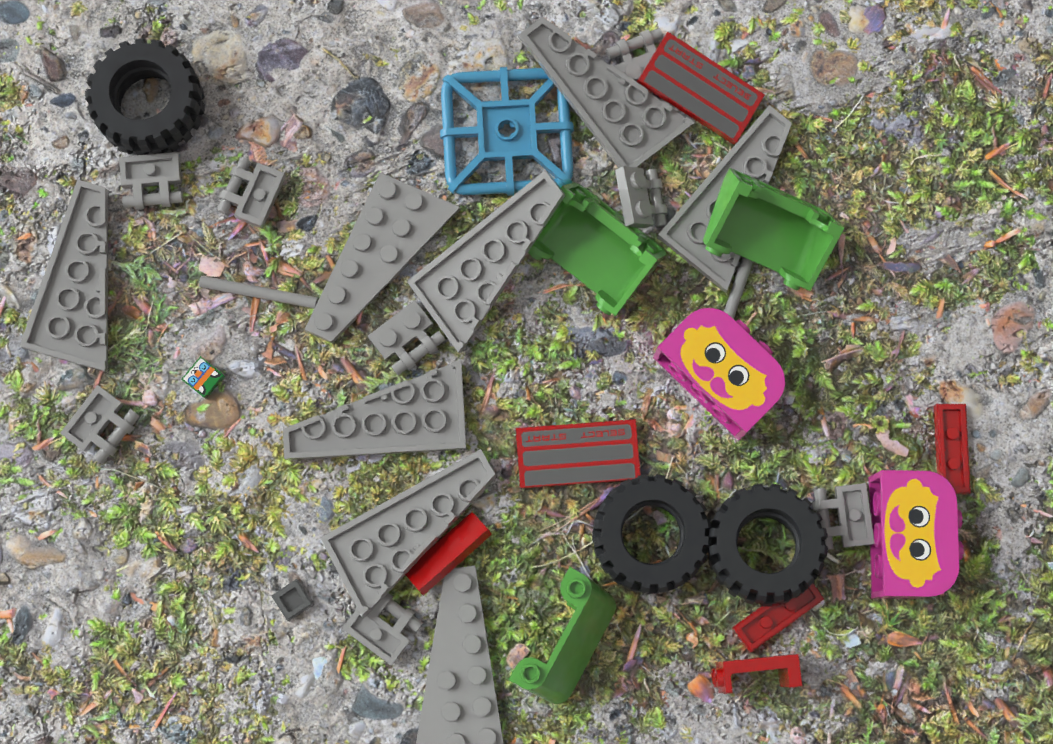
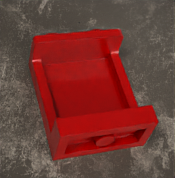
[711,654,802,694]

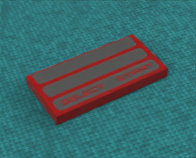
[637,32,765,145]
[516,419,641,489]

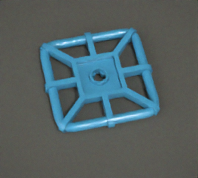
[440,67,574,196]

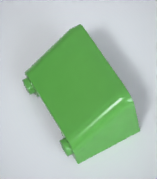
[703,168,844,291]
[528,182,667,316]
[509,567,616,704]

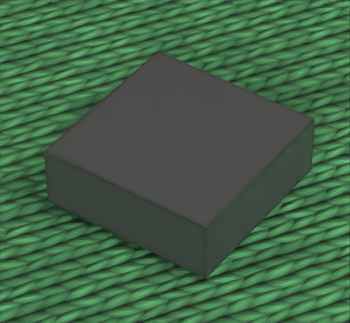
[271,579,315,622]

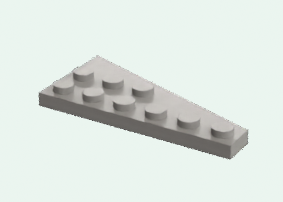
[518,17,695,168]
[657,105,792,293]
[407,170,565,353]
[304,172,460,344]
[19,180,108,373]
[283,359,466,460]
[320,449,496,619]
[416,565,504,744]

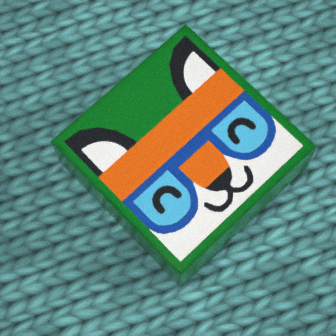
[181,356,225,399]

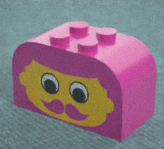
[653,308,785,441]
[868,470,963,599]

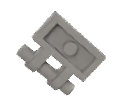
[606,28,663,82]
[119,152,184,210]
[216,157,286,229]
[615,166,668,228]
[368,300,445,376]
[60,385,140,464]
[812,483,874,550]
[342,593,423,666]

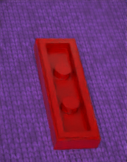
[934,404,971,495]
[405,512,492,596]
[731,584,824,653]

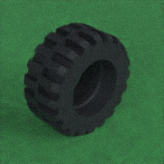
[85,38,205,156]
[592,474,712,594]
[707,484,828,606]

